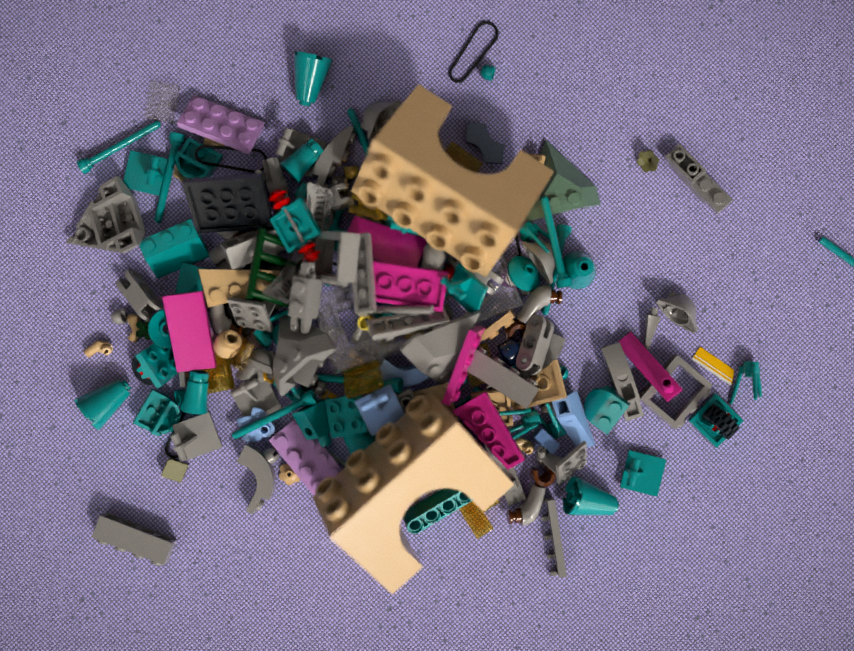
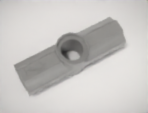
[262,157,290,214]

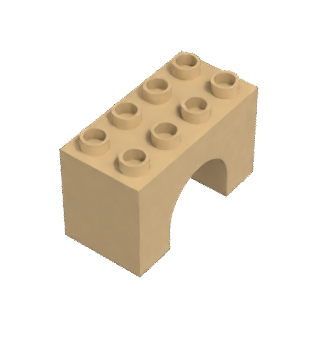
[351,84,554,277]
[313,391,514,594]

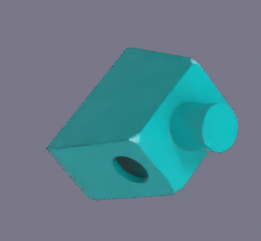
[292,397,332,447]

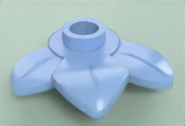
[237,407,275,443]

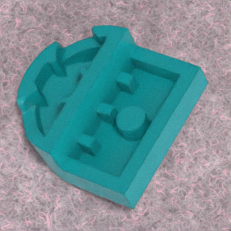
[175,137,223,179]
[584,386,630,435]
[132,388,181,436]

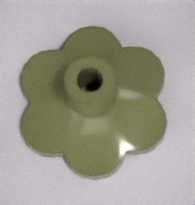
[637,150,659,172]

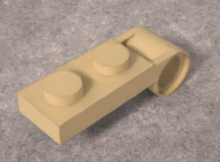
[480,309,516,342]

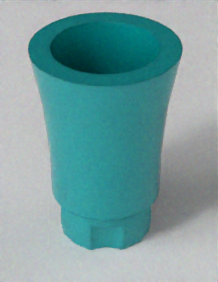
[280,138,324,183]
[180,370,209,414]

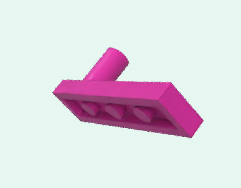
[618,331,682,402]

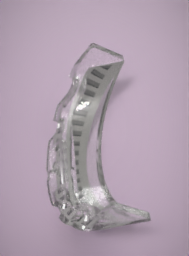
[262,182,335,305]

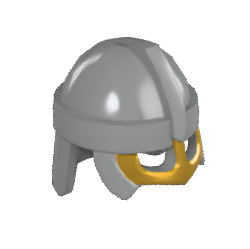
[235,349,275,385]

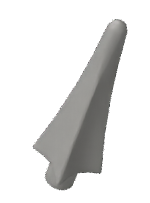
[644,307,661,351]

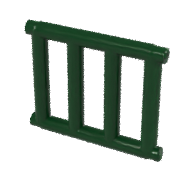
[246,228,301,307]

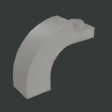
[237,443,276,515]

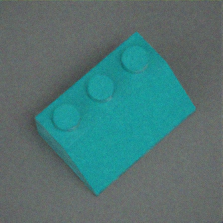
[139,219,210,279]

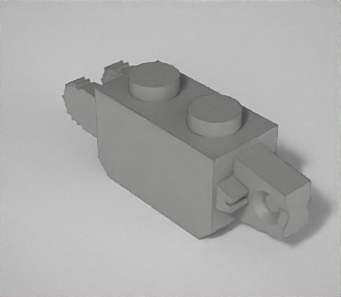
[288,262,322,334]

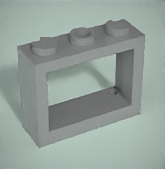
[313,231,360,286]
[639,355,713,429]

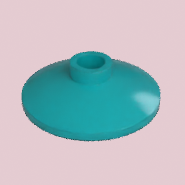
[507,256,540,292]
[148,309,172,348]

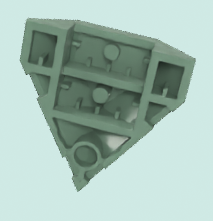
[526,140,601,223]

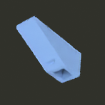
[552,390,595,447]

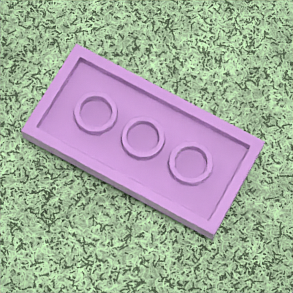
[177,95,265,154]
[269,419,343,496]

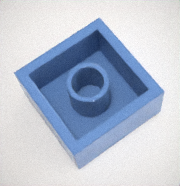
[531,428,560,454]

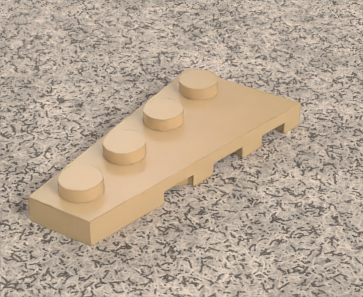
[198,269,281,308]

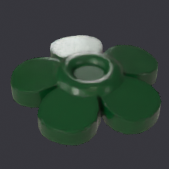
[136,321,151,340]

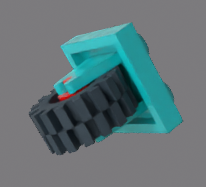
[688,393,744,448]

